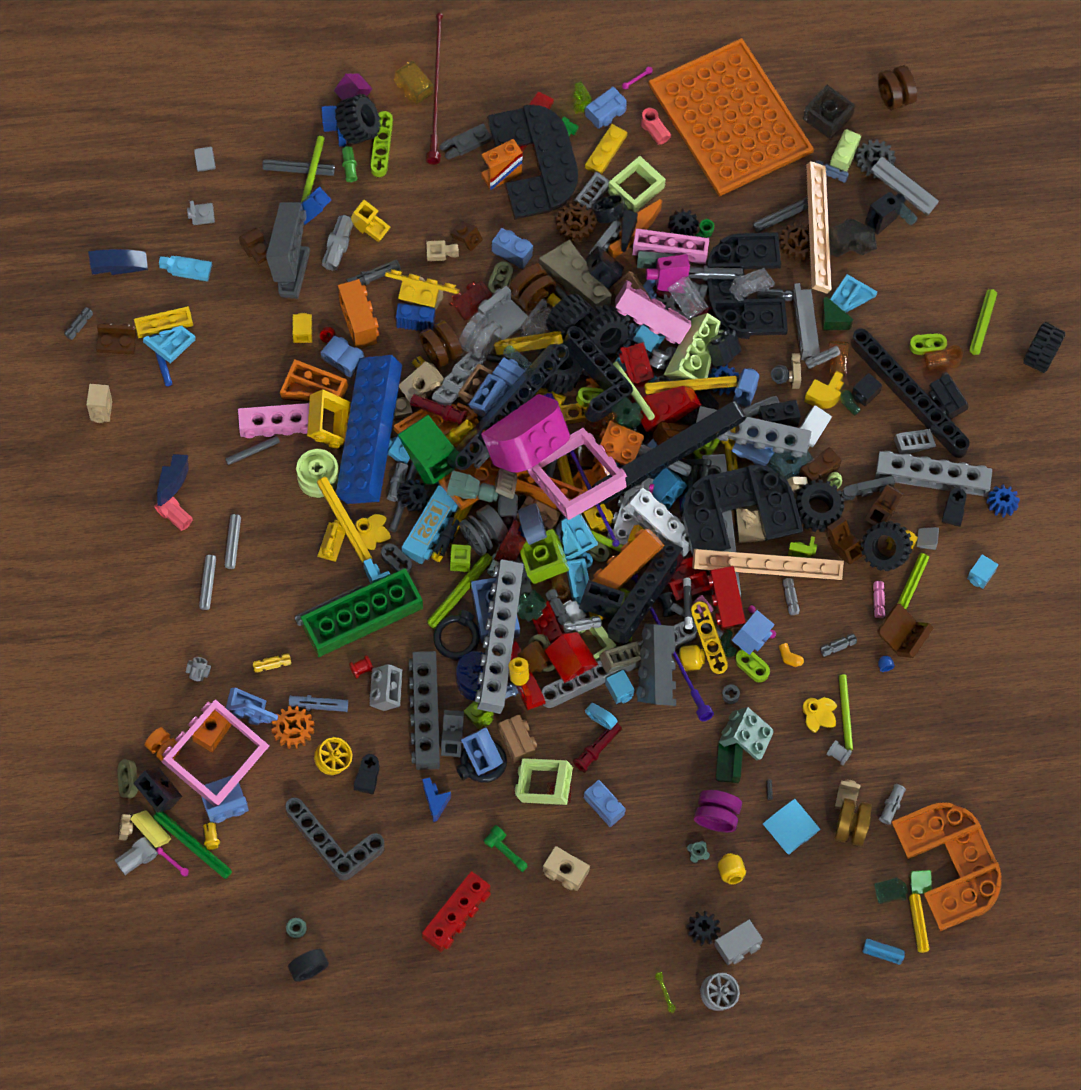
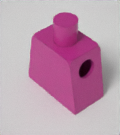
[646,254,690,294]

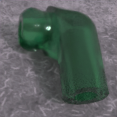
[840,390,861,416]
[720,629,737,658]

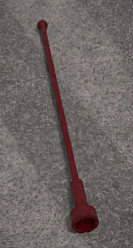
[426,13,443,165]

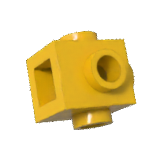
[583,504,613,533]

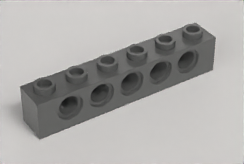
[409,651,440,770]

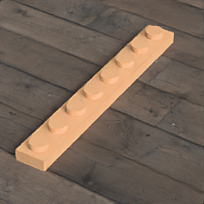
[806,161,831,293]
[692,549,844,580]

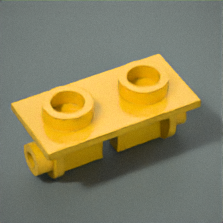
[317,520,345,562]

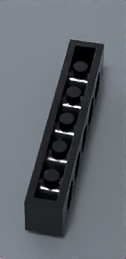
[608,540,683,645]

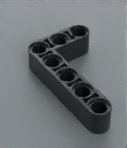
[563,326,633,422]

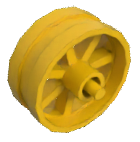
[314,737,352,775]

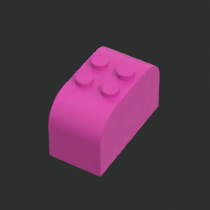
[481,394,570,472]

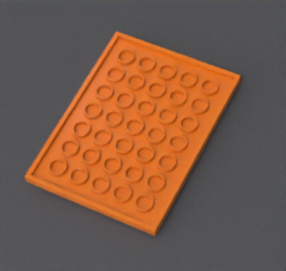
[648,38,814,197]

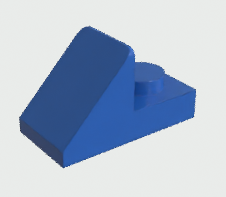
[301,186,331,225]
[422,777,451,822]

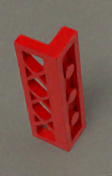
[499,637,545,710]

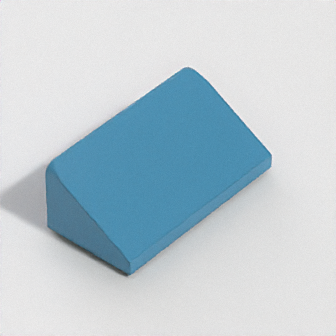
[862,939,905,965]

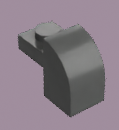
[441,710,464,757]

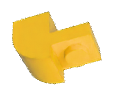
[351,200,390,242]
[804,371,844,409]

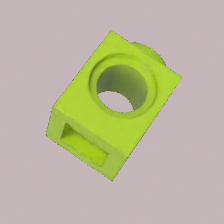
[450,544,471,572]

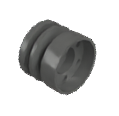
[459,505,509,556]

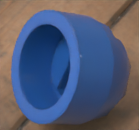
[878,656,895,672]

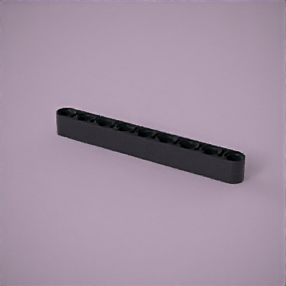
[851,328,970,458]
[447,344,569,470]
[592,401,747,504]

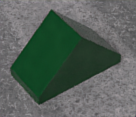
[822,296,854,330]

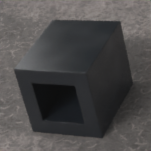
[851,373,882,407]

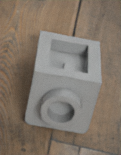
[187,201,215,225]

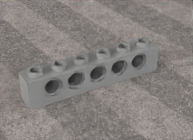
[696,406,812,458]
[875,451,992,497]

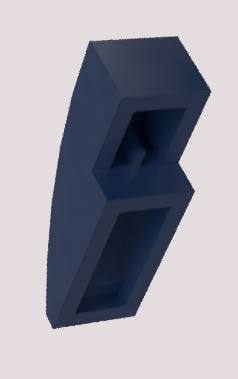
[88,249,148,275]
[157,454,189,506]

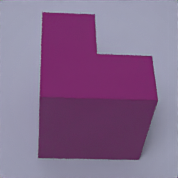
[334,74,372,100]

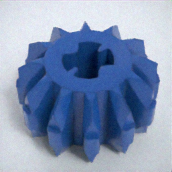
[708,364,739,396]
[987,484,1020,518]

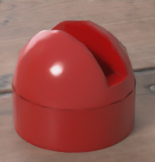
[320,327,336,343]

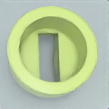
[827,472,842,488]

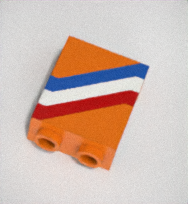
[481,139,523,190]

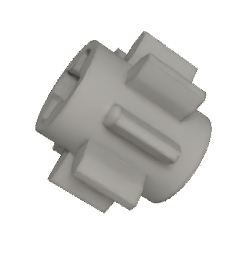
[186,657,211,681]

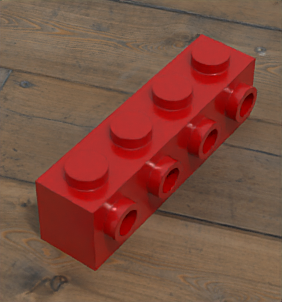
[422,871,491,952]

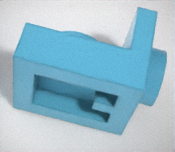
[364,558,390,584]

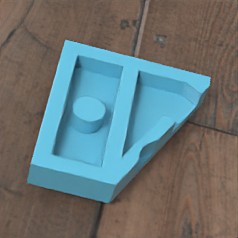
[830,274,877,313]
[143,326,196,363]
[561,513,598,561]

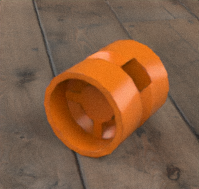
[145,727,182,761]

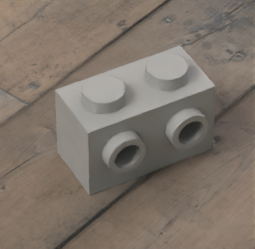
[370,664,402,711]
[714,919,763,965]

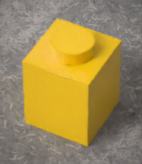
[293,313,313,343]

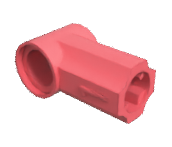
[641,108,671,145]
[154,497,193,531]

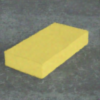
[131,810,171,848]

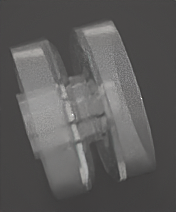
[459,312,503,361]

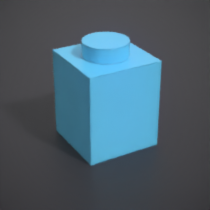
[633,324,665,352]
[967,554,998,589]
[605,670,634,704]

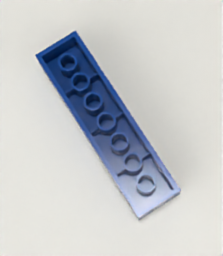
[336,355,402,504]

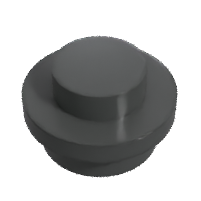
[771,365,789,384]

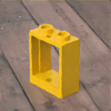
[307,389,351,448]

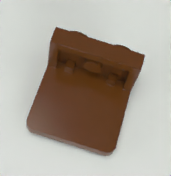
[877,604,934,658]

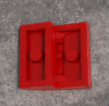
[667,557,712,601]

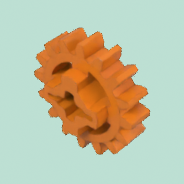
[272,706,314,749]

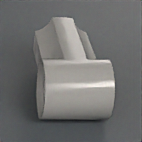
[115,837,158,875]

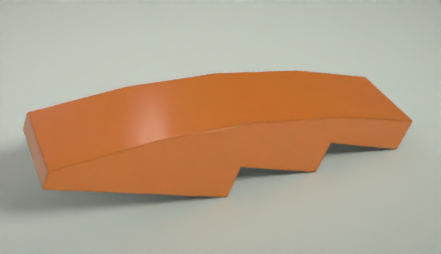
[608,199,662,258]

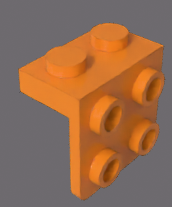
[593,421,644,465]

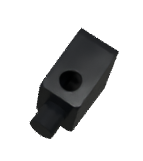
[865,192,906,235]
[586,246,624,289]

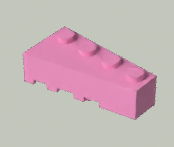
[615,280,692,344]

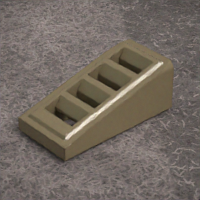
[495,468,517,499]
[599,641,641,673]

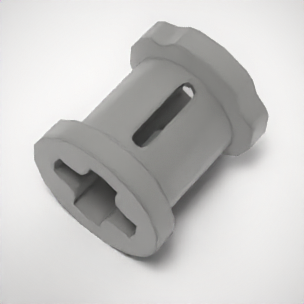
[826,740,852,765]

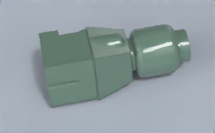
[447,471,499,502]

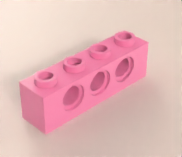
[633,229,709,265]
[238,403,309,438]

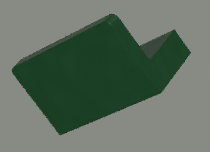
[716,743,743,783]

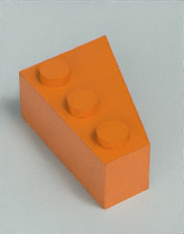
[280,359,349,401]

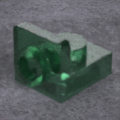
[874,878,908,904]

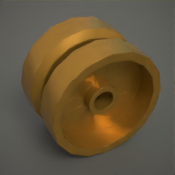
[835,798,872,847]

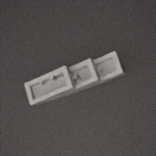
[432,351,486,406]

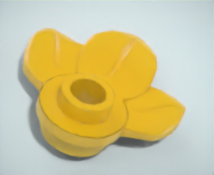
[354,514,391,550]
[802,697,837,733]

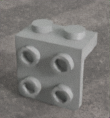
[478,286,529,340]

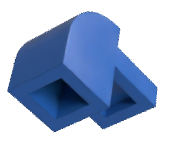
[322,106,346,146]

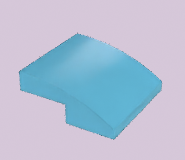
[763,799,821,854]

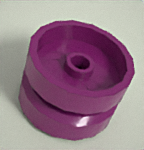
[694,790,742,833]

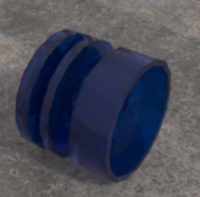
[456,651,497,701]

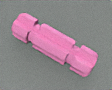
[873,581,885,618]

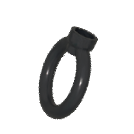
[433,610,480,660]
[456,741,507,783]

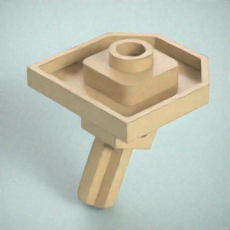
[736,505,768,543]

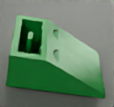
[397,415,461,484]

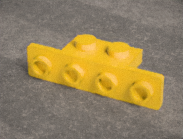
[385,269,460,308]

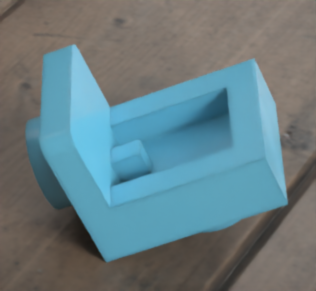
[388,436,410,464]

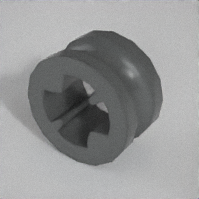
[722,685,740,704]

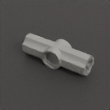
[322,215,353,271]

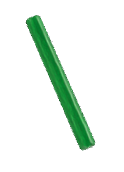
[153,812,232,879]

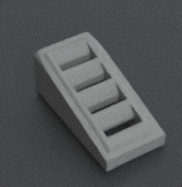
[574,171,609,210]
[894,429,936,455]

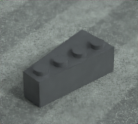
[266,202,307,282]
[636,624,676,706]

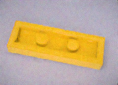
[585,124,628,175]
[134,306,193,338]

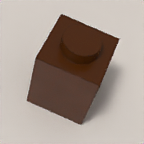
[517,641,549,673]

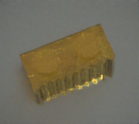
[394,60,434,104]

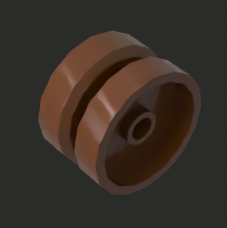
[878,65,917,111]
[509,264,557,311]
[419,320,463,368]

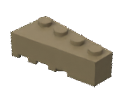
[539,240,612,309]

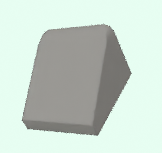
[194,147,216,172]
[916,527,939,550]

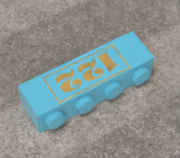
[402,485,459,564]

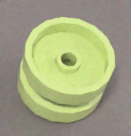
[296,449,339,498]

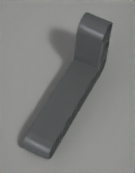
[285,798,385,880]

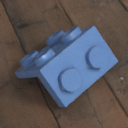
[226,688,278,725]
[201,775,249,823]

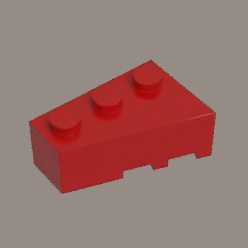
[631,386,701,434]
[707,566,746,630]

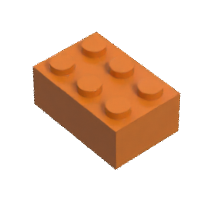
[338,279,379,349]

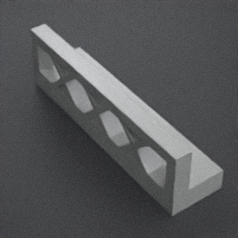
[870,157,939,216]
[793,283,820,360]

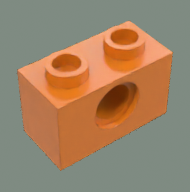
[192,710,232,753]

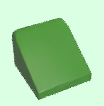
[909,870,932,894]

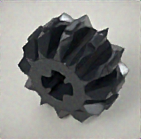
[668,208,699,236]
[397,479,430,511]
[686,911,721,946]

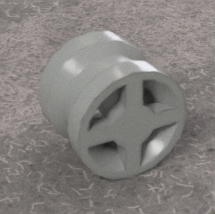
[649,348,671,370]

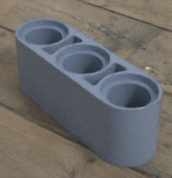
[518,503,547,545]

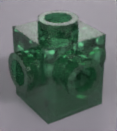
[612,396,643,429]
[517,589,547,622]

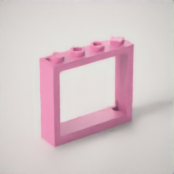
[527,428,627,520]
[162,700,269,807]

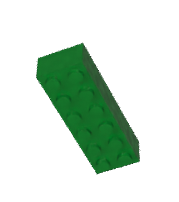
[301,568,423,658]

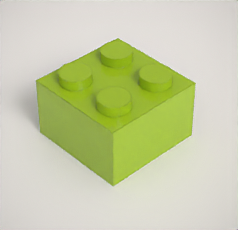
[517,529,569,584]

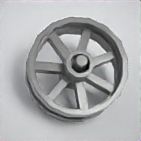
[700,973,740,1011]

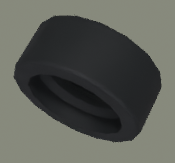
[288,949,329,982]

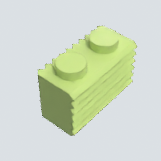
[830,129,861,172]

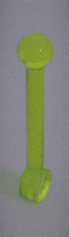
[655,972,676,1013]

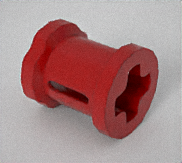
[349,655,373,679]

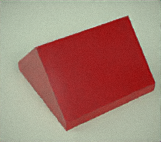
[544,632,598,683]

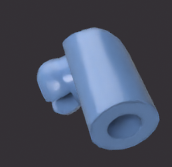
[643,280,657,300]

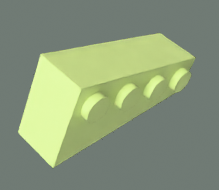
[664,313,721,381]

